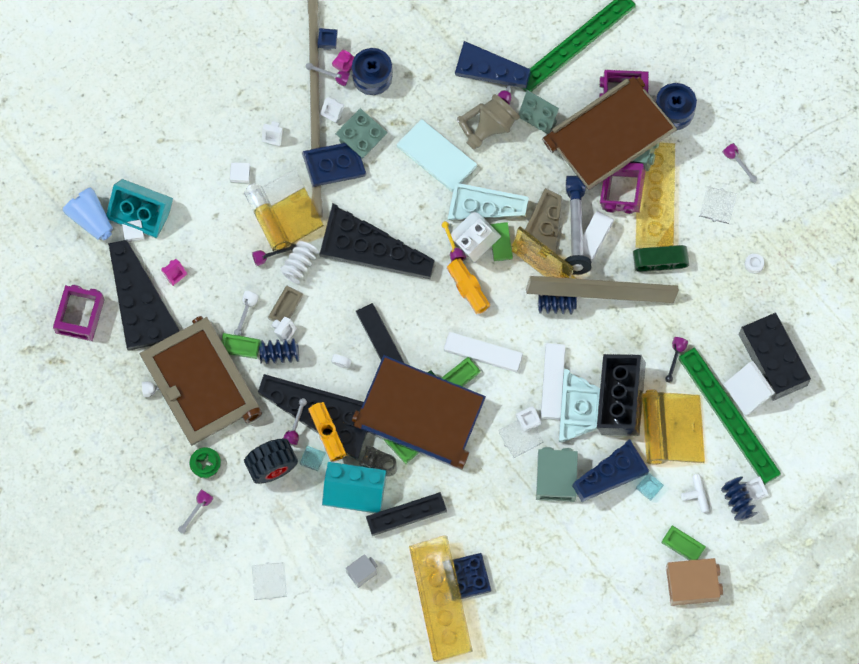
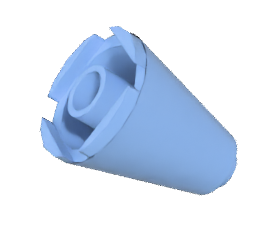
[62,187,113,241]

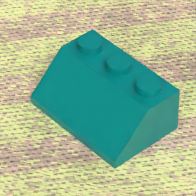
[106,179,173,238]
[322,462,387,513]

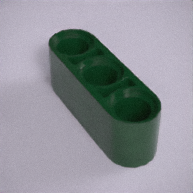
[633,245,689,272]

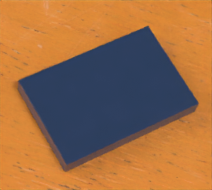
[302,143,366,187]

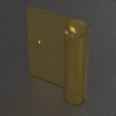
[512,226,577,279]
[642,389,705,465]

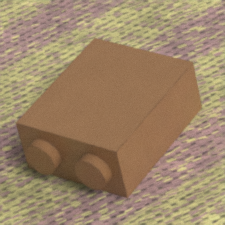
[666,558,723,606]

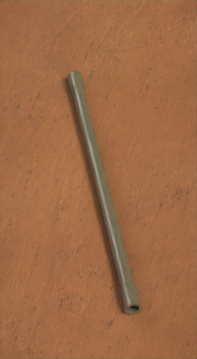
[307,0,323,218]

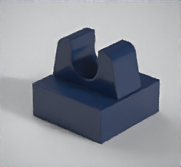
[318,28,338,50]

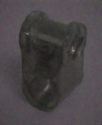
[359,446,398,477]

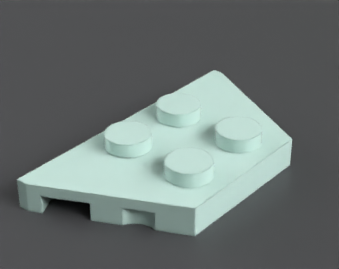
[559,369,600,443]

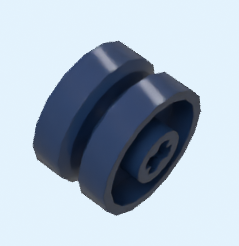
[352,48,393,96]
[655,83,697,130]

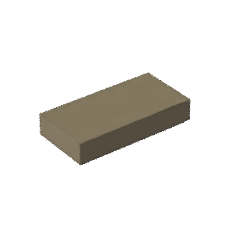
[268,285,303,322]

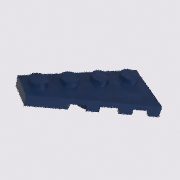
[455,41,531,88]
[572,439,649,502]

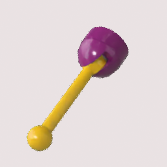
[441,221,466,262]

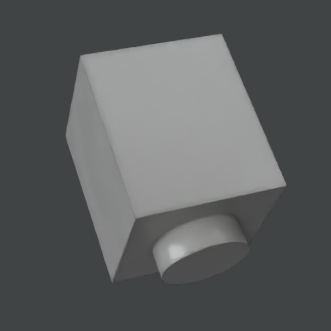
[346,554,378,588]

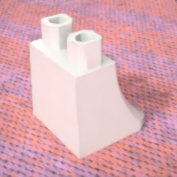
[451,212,501,263]

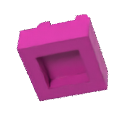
[332,49,354,72]
[161,259,187,286]

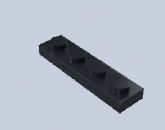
[366,492,447,536]

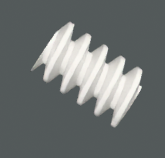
[281,241,319,284]

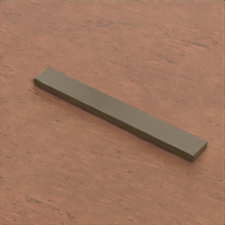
[526,276,679,303]

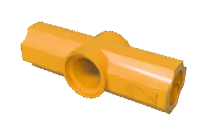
[447,258,490,314]
[308,402,346,462]

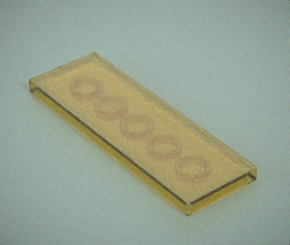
[635,143,675,248]
[409,535,473,662]

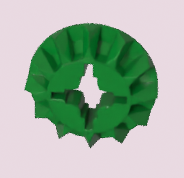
[189,447,221,478]

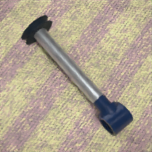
[563,176,592,275]

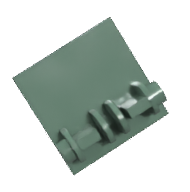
[519,90,559,134]
[335,108,388,159]

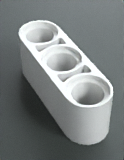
[582,211,614,262]

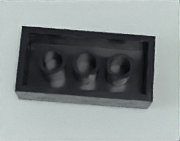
[738,312,811,401]
[596,354,646,436]

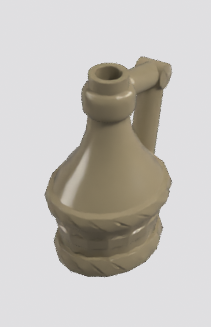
[457,94,520,150]

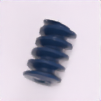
[538,295,577,315]
[259,338,299,364]
[721,476,758,521]

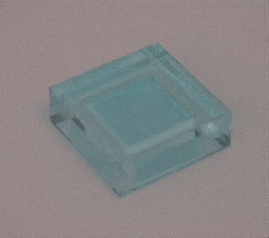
[300,446,325,471]
[636,473,664,501]

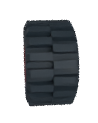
[244,438,298,484]

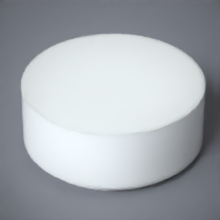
[745,254,764,274]
[331,354,352,368]

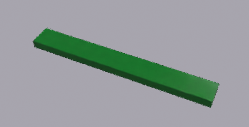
[522,0,636,92]
[678,347,781,485]

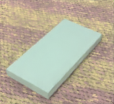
[397,119,477,192]

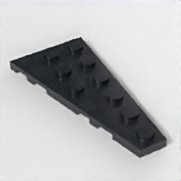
[319,203,435,279]
[108,240,180,351]
[258,374,367,461]

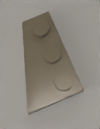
[521,188,562,254]

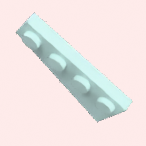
[448,183,529,220]

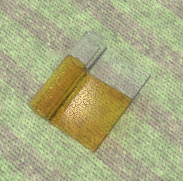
[244,169,324,251]

